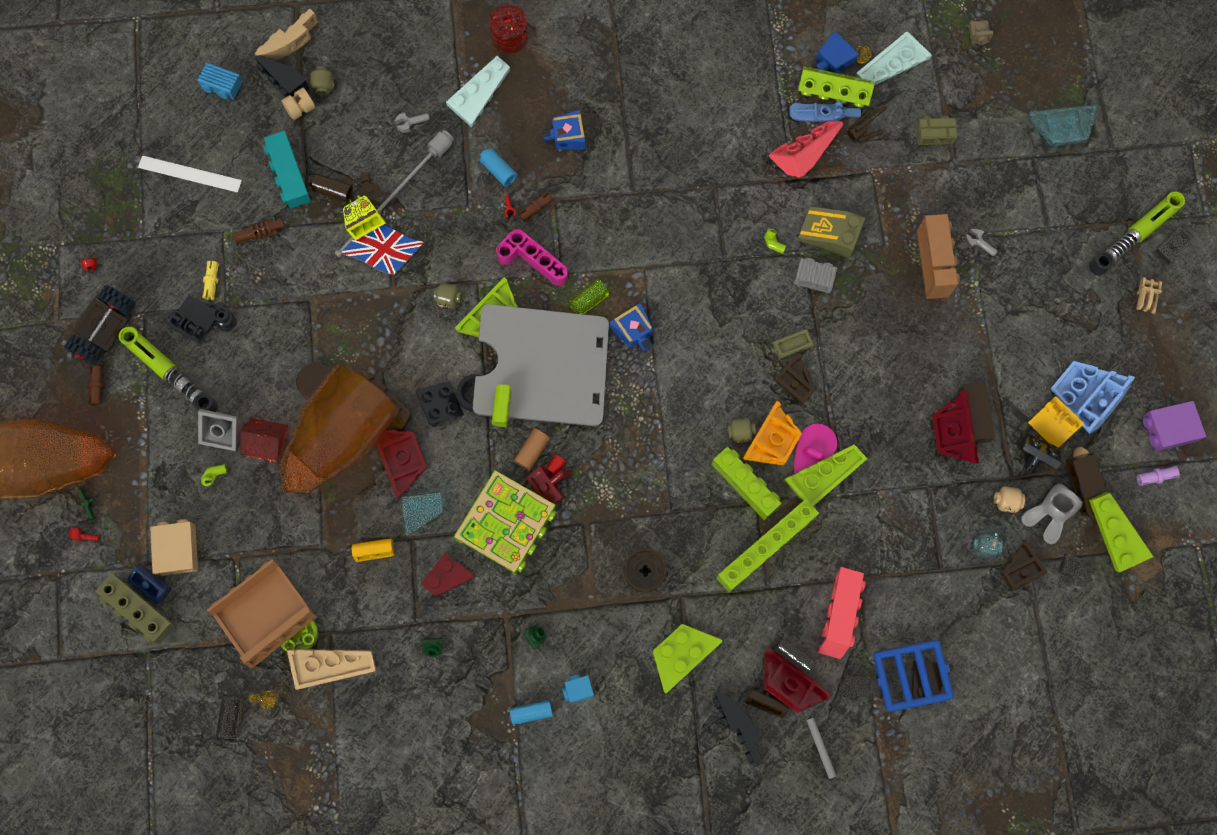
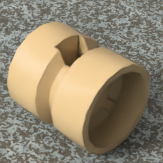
[281,88,315,121]

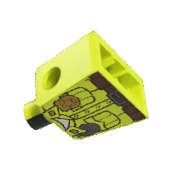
[343,195,385,240]

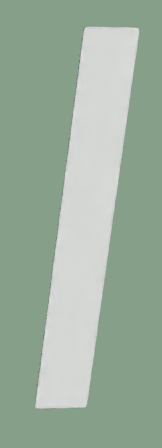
[138,156,242,192]

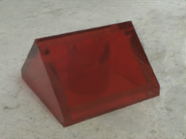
[240,418,288,462]

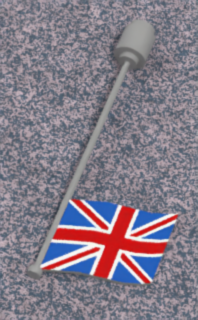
[334,130,454,275]

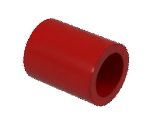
[546,454,566,475]

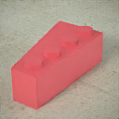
[818,567,866,659]

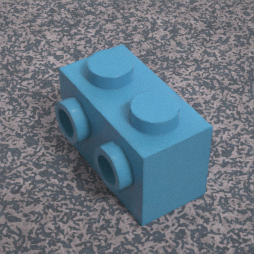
[562,674,594,705]

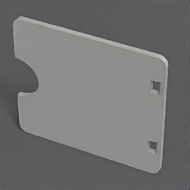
[473,304,609,426]

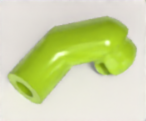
[201,464,228,487]

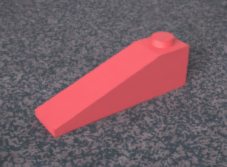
[769,121,843,177]

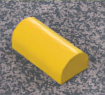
[352,538,395,562]

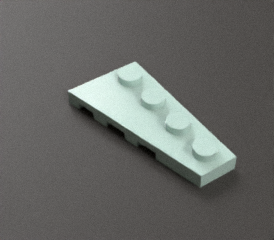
[855,32,932,85]
[446,56,510,128]

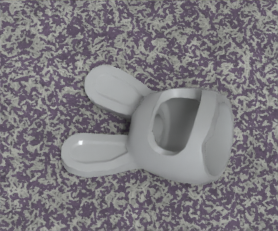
[1021,483,1083,545]

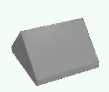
[198,409,244,451]

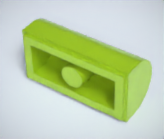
[491,384,511,427]

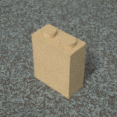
[150,519,198,576]

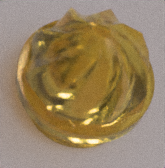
[855,45,872,64]

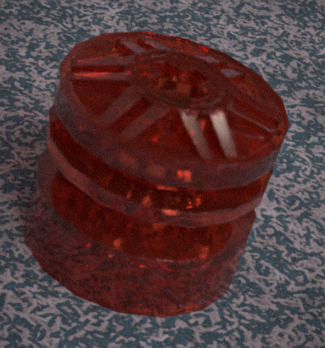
[489,4,528,54]

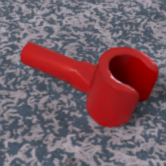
[505,195,516,219]
[70,528,99,541]

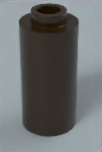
[309,174,353,202]

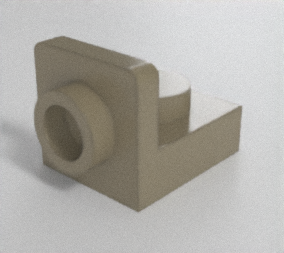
[968,20,994,45]

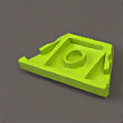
[455,277,517,337]
[652,624,723,694]

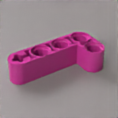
[496,229,568,286]

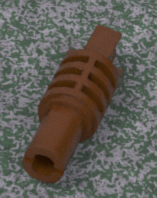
[233,218,286,244]

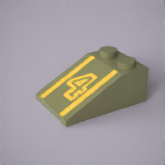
[798,206,865,258]

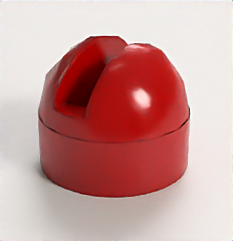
[81,258,97,272]

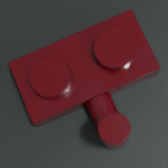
[526,466,572,505]

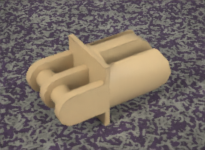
[1136,277,1162,314]

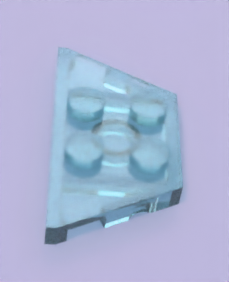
[1027,105,1098,146]

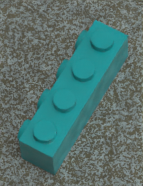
[263,131,311,209]

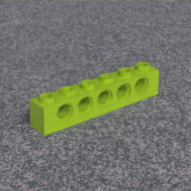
[716,499,819,593]

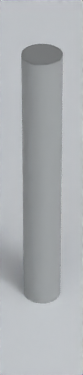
[806,717,836,779]

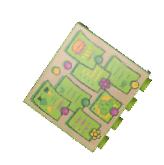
[454,470,557,575]

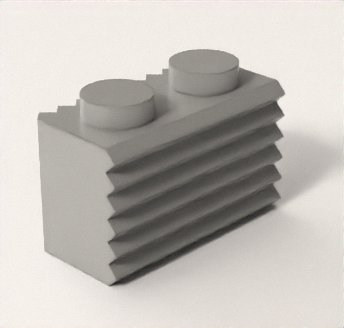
[794,258,837,293]

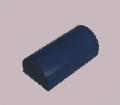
[127,563,171,604]

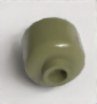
[310,67,334,95]
[434,283,463,309]
[728,417,756,443]

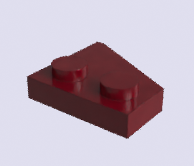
[421,553,475,597]

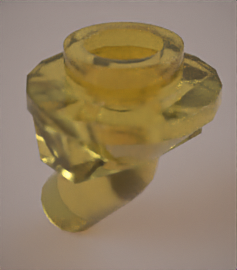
[249,690,277,711]

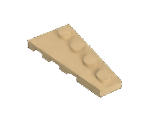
[287,649,376,690]

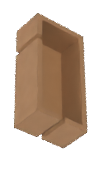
[917,214,960,299]

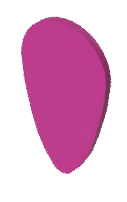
[794,424,837,475]

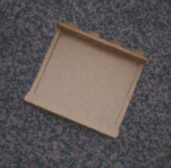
[207,560,317,669]

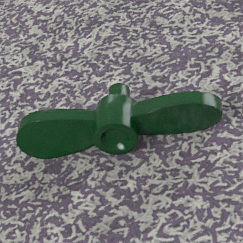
[77,486,96,520]

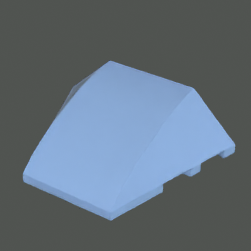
[1051,361,1135,434]

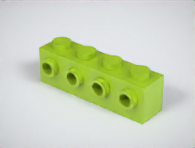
[798,66,874,107]
[711,447,782,521]

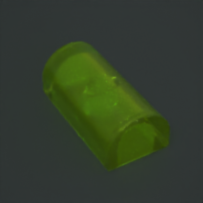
[568,279,609,314]

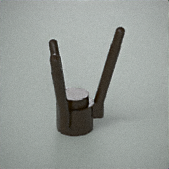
[847,106,887,143]

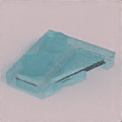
[402,493,443,535]

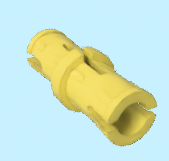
[202,261,219,300]

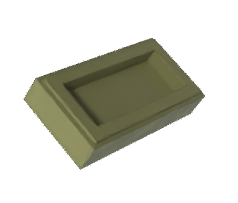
[772,328,814,360]

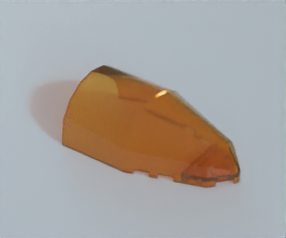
[279,364,399,493]
[0,418,116,498]

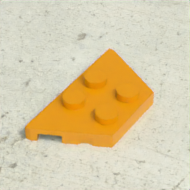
[743,401,802,465]

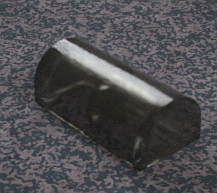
[774,638,816,675]

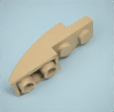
[255,9,318,61]

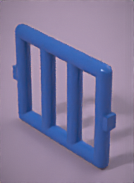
[873,640,954,712]

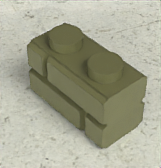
[915,116,957,145]

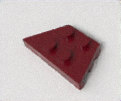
[933,390,979,464]
[371,429,427,499]
[764,647,832,713]

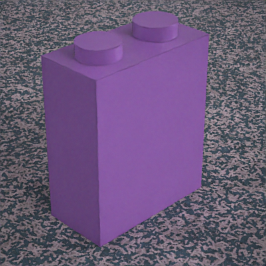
[1143,401,1206,452]

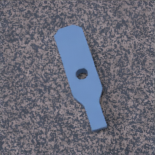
[790,102,861,122]

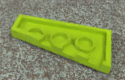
[784,445,867,506]
[1089,492,1153,572]

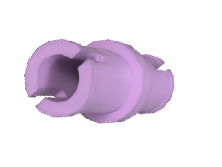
[1136,466,1180,486]

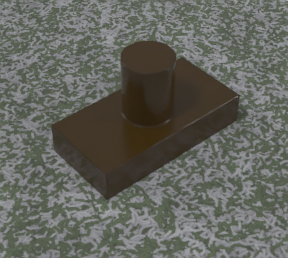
[745,690,789,719]

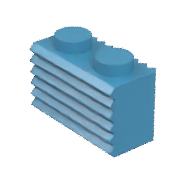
[198,62,243,100]

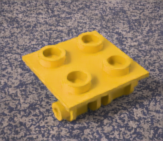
[1028,396,1084,448]

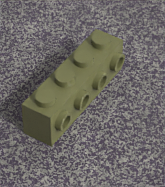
[95,573,176,644]

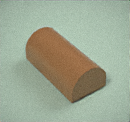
[513,429,550,472]

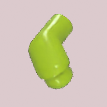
[764,229,786,254]

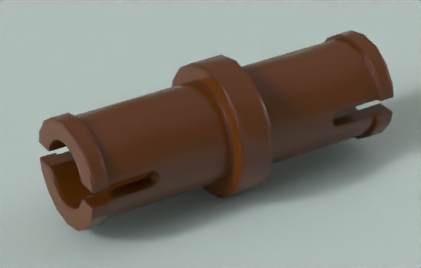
[517,191,554,222]
[87,366,104,406]

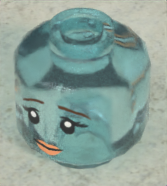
[974,532,1003,559]

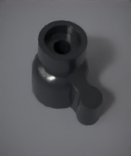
[213,302,237,331]

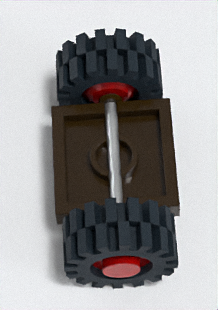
[64,285,136,365]

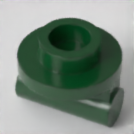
[523,625,546,650]
[422,638,443,657]

